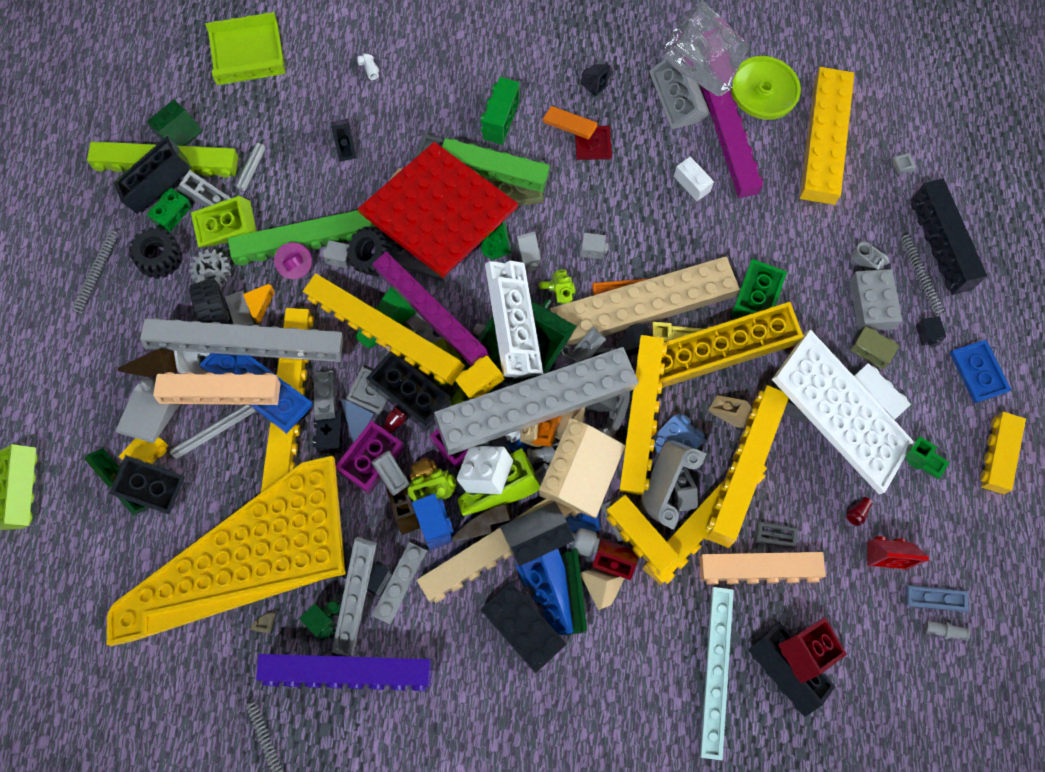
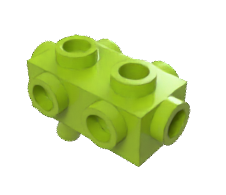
[539,269,575,304]
[408,469,456,501]

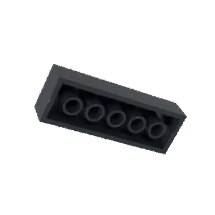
[911,178,988,295]

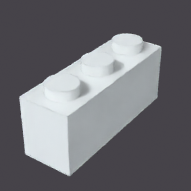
[854,363,911,420]

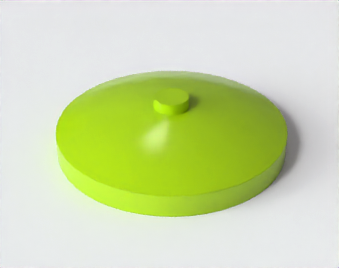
[730,56,801,120]

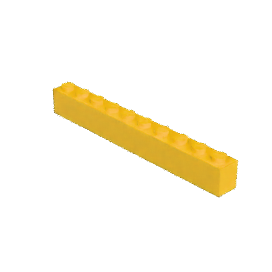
[302,273,465,385]
[261,308,314,493]

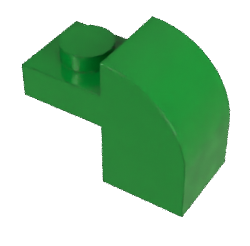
[905,436,950,480]

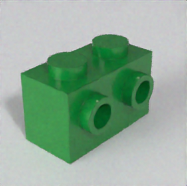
[147,188,192,233]

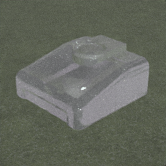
[662,0,750,96]

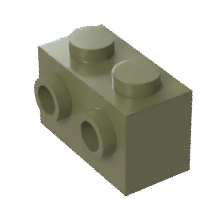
[850,326,900,369]

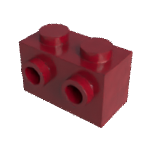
[592,538,638,581]

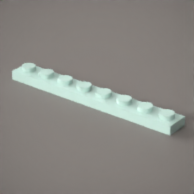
[700,587,734,760]

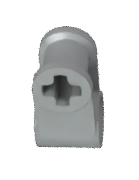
[851,242,889,271]

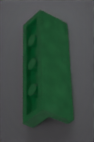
[560,549,587,635]

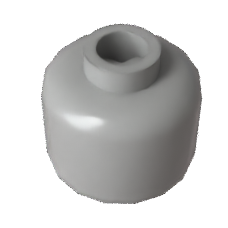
[569,528,600,557]

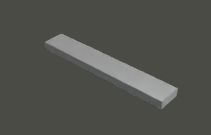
[332,537,377,657]

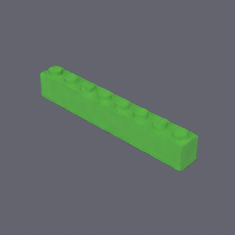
[228,210,379,266]

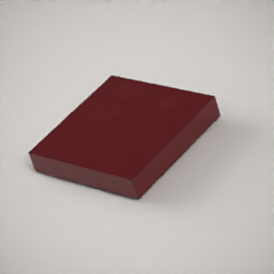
[575,126,612,160]

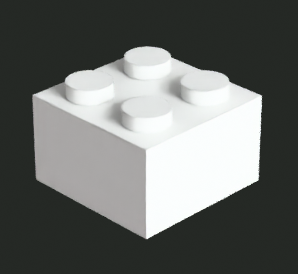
[457,446,513,494]

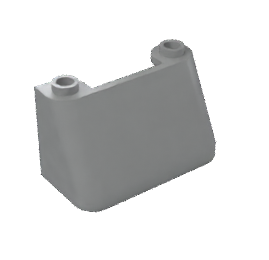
[639,440,706,529]

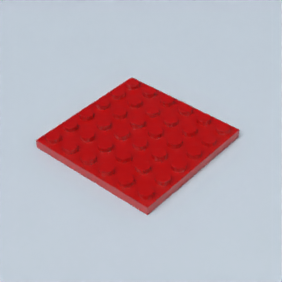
[358,142,518,278]

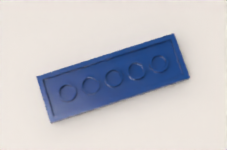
[199,353,313,434]

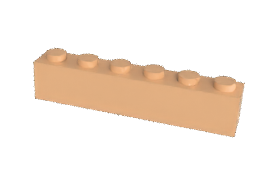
[153,372,280,405]
[699,552,826,585]

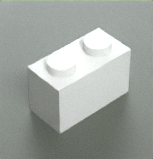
[674,157,714,201]

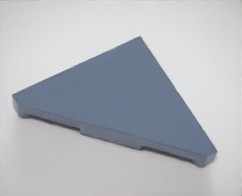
[341,398,374,443]

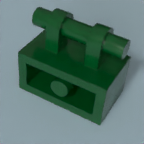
[299,601,341,640]

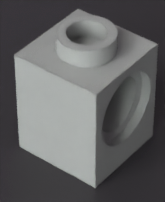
[581,233,609,259]
[322,241,350,269]

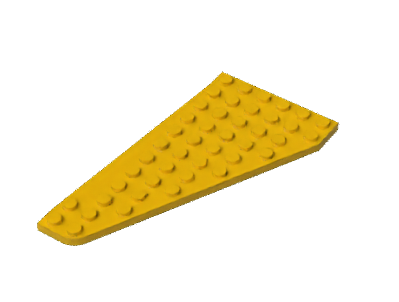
[107,456,345,646]

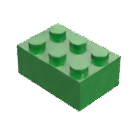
[480,77,520,145]
[730,259,787,318]

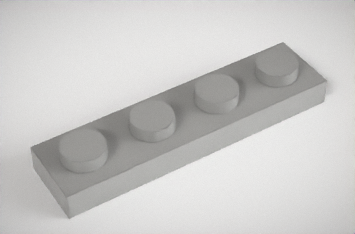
[372,542,428,625]

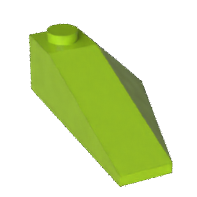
[457,448,541,516]

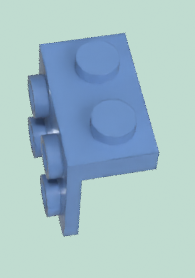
[652,413,707,454]

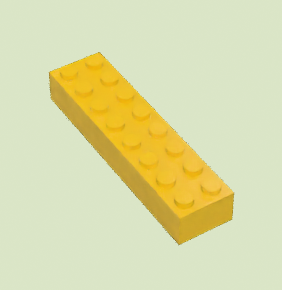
[799,67,854,205]
[659,302,803,388]
[705,385,789,548]

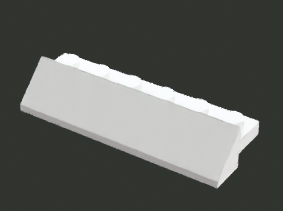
[485,261,543,380]

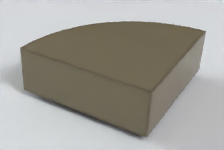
[250,613,276,634]

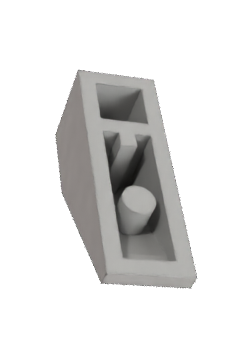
[176,170,231,207]

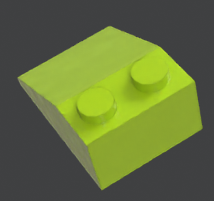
[191,196,257,248]

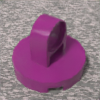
[274,242,312,279]

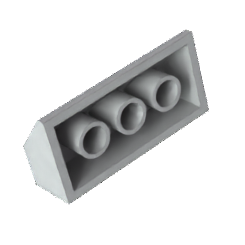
[649,51,710,129]

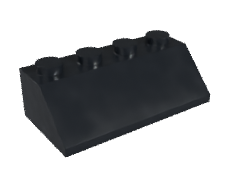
[114,135,192,214]
[748,622,835,717]

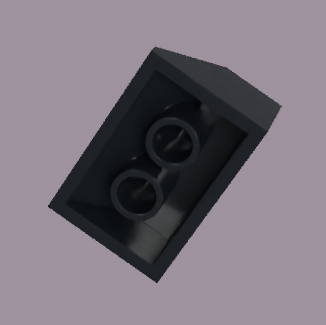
[499,501,575,566]

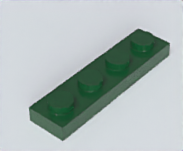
[85,448,149,516]

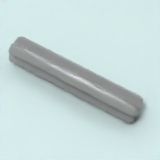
[236,143,265,191]

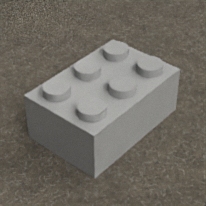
[849,269,902,331]

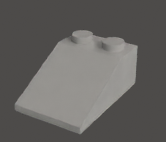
[116,377,181,443]

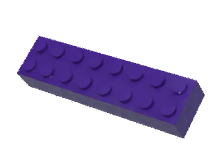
[256,654,432,691]

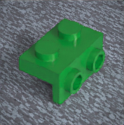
[481,221,512,260]

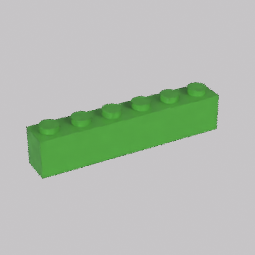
[442,138,550,193]

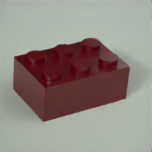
[779,617,847,683]

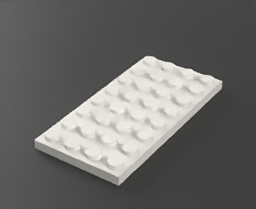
[772,330,914,494]

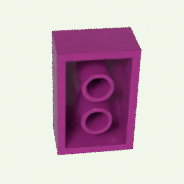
[336,421,405,495]

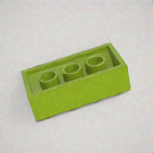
[0,444,38,530]

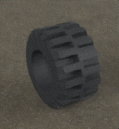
[346,226,398,277]
[129,227,183,279]
[189,278,230,324]

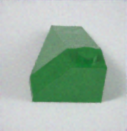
[354,287,416,349]

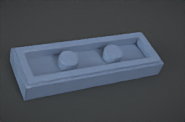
[905,585,968,612]

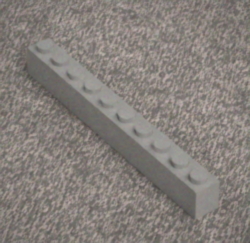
[140,318,343,362]

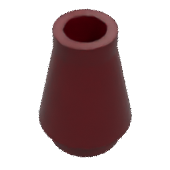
[381,407,407,434]
[846,497,873,526]

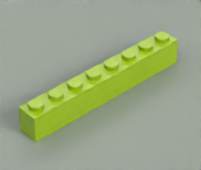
[87,142,239,178]

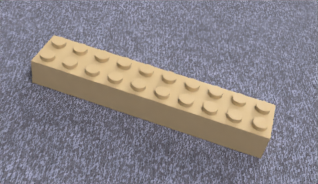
[550,256,740,347]

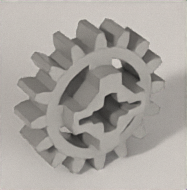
[189,249,231,287]

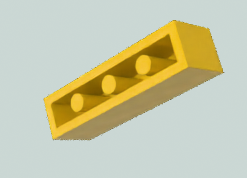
[980,412,1026,494]
[606,495,679,576]

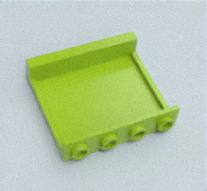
[205,12,286,85]

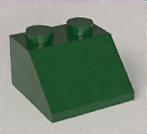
[146,99,203,146]

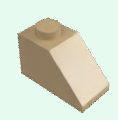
[708,395,753,429]

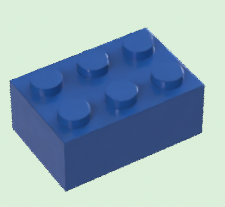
[411,494,454,551]

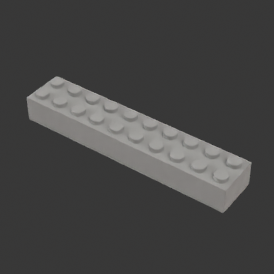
[434,347,639,455]

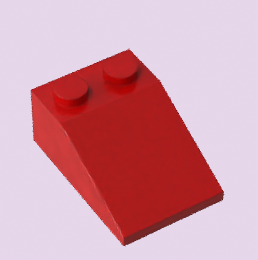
[867,536,929,570]

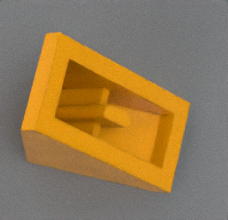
[243,284,275,324]

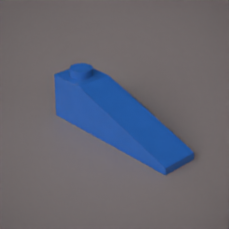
[514,549,573,635]

